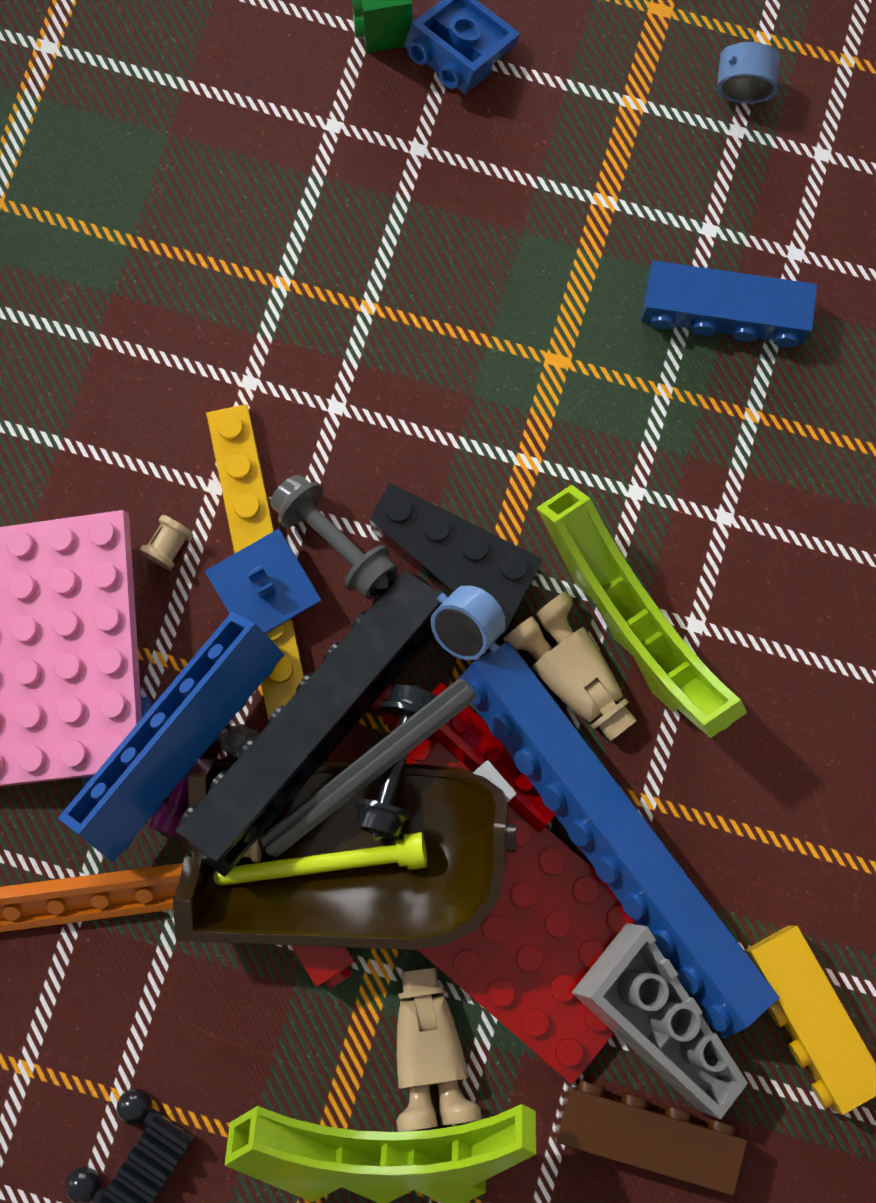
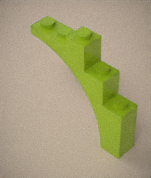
[536,485,747,738]
[224,1104,536,1203]

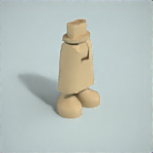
[502,591,637,741]
[396,968,482,1132]

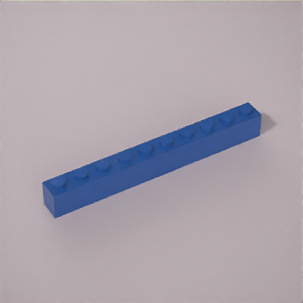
[456,641,779,1040]

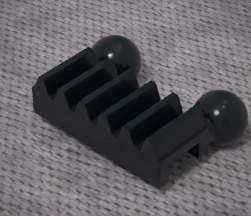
[65,1088,196,1203]

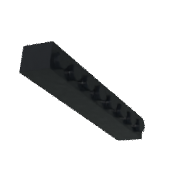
[175,570,442,877]

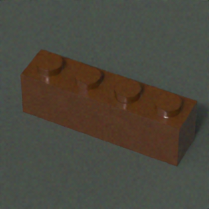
[553,1080,747,1196]

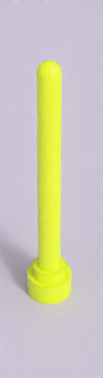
[213,832,427,886]

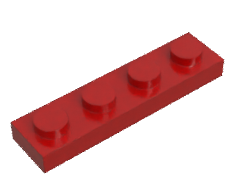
[431,682,555,832]

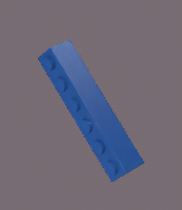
[58,612,285,862]

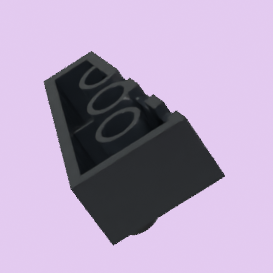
[370,482,543,643]

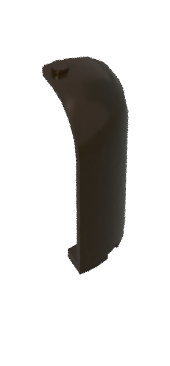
[173,758,517,950]

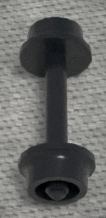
[354,684,437,841]

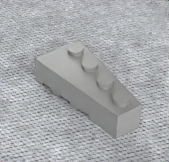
[571,923,748,1120]

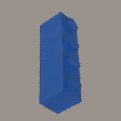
[641,260,817,347]

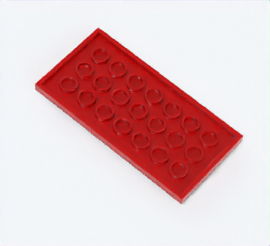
[405,735,637,1084]

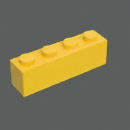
[744,926,876,1115]

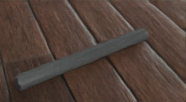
[259,678,477,857]

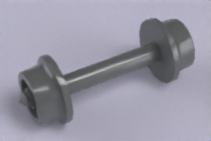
[270,474,398,599]

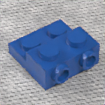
[404,0,520,94]

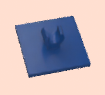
[205,528,322,634]

